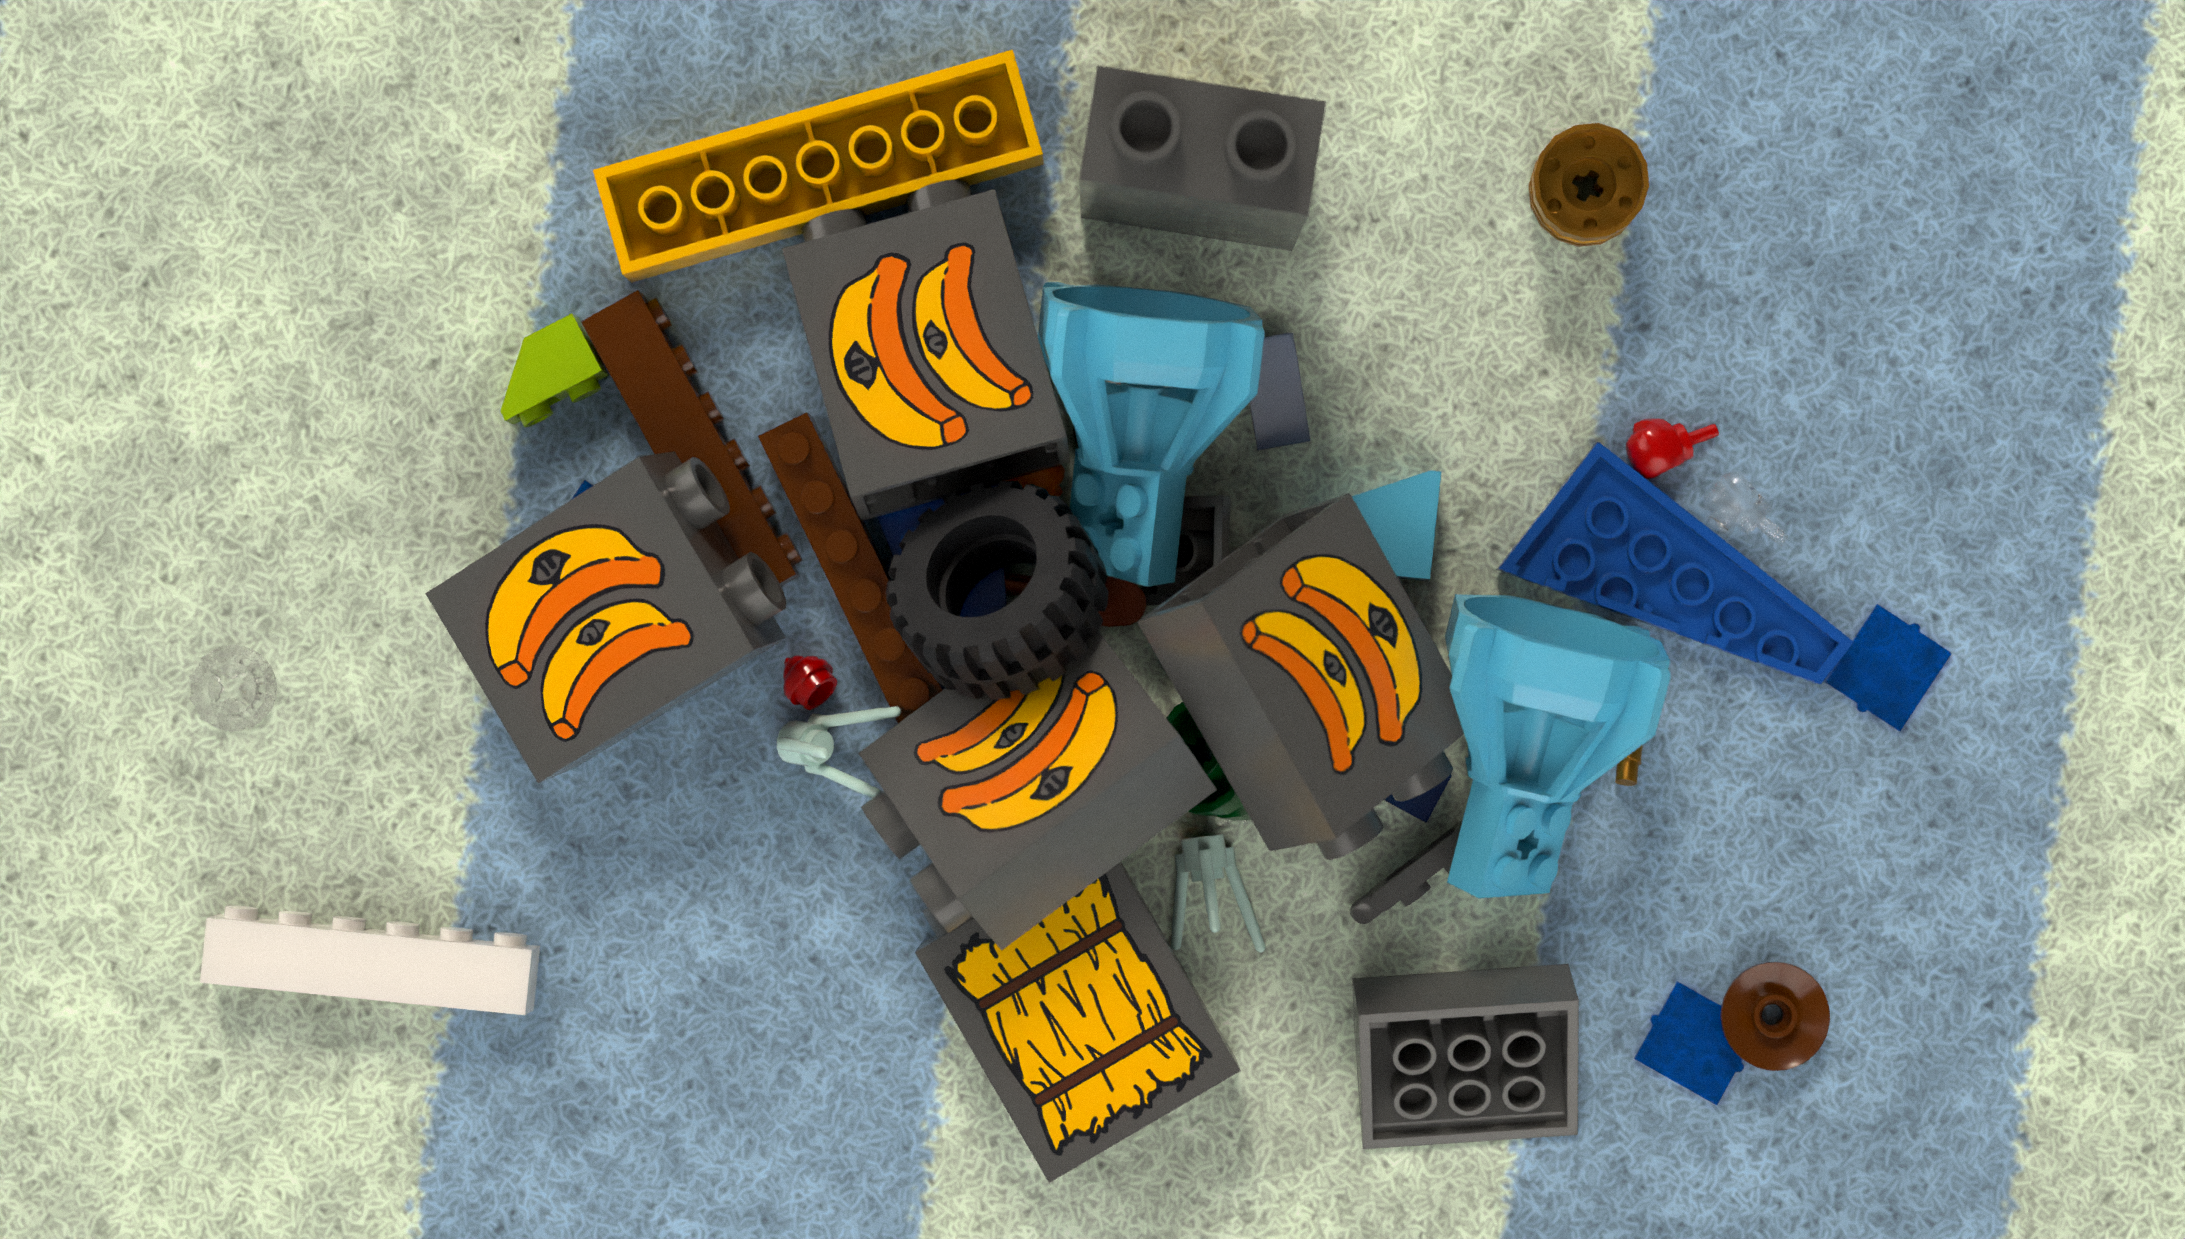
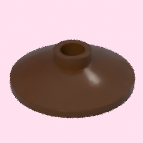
[1720,962,1830,1071]

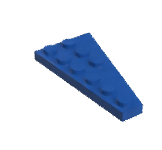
[1496,442,1854,684]

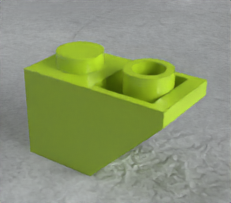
[500,313,609,428]

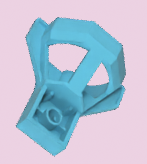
[1038,282,1264,587]
[1445,594,1671,898]

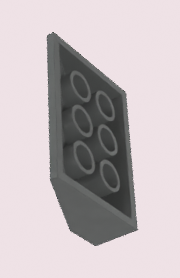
[1352,964,1579,1149]

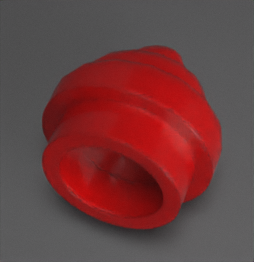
[783,655,837,710]

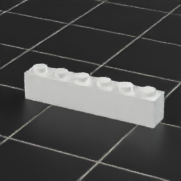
[200,906,540,1015]

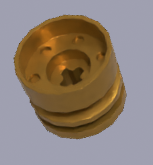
[1528,123,1649,247]

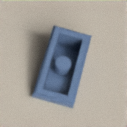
[1249,333,1310,451]

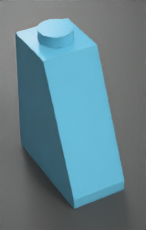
[1352,470,1442,581]

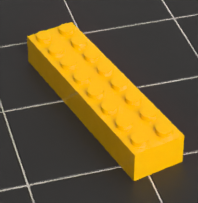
[593,49,1044,282]

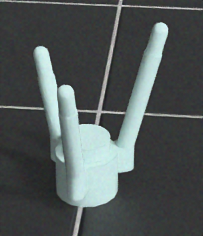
[777,706,901,798]
[1171,834,1266,953]

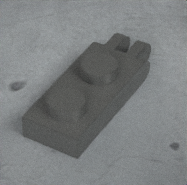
[1350,821,1462,924]

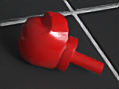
[1626,418,1719,479]

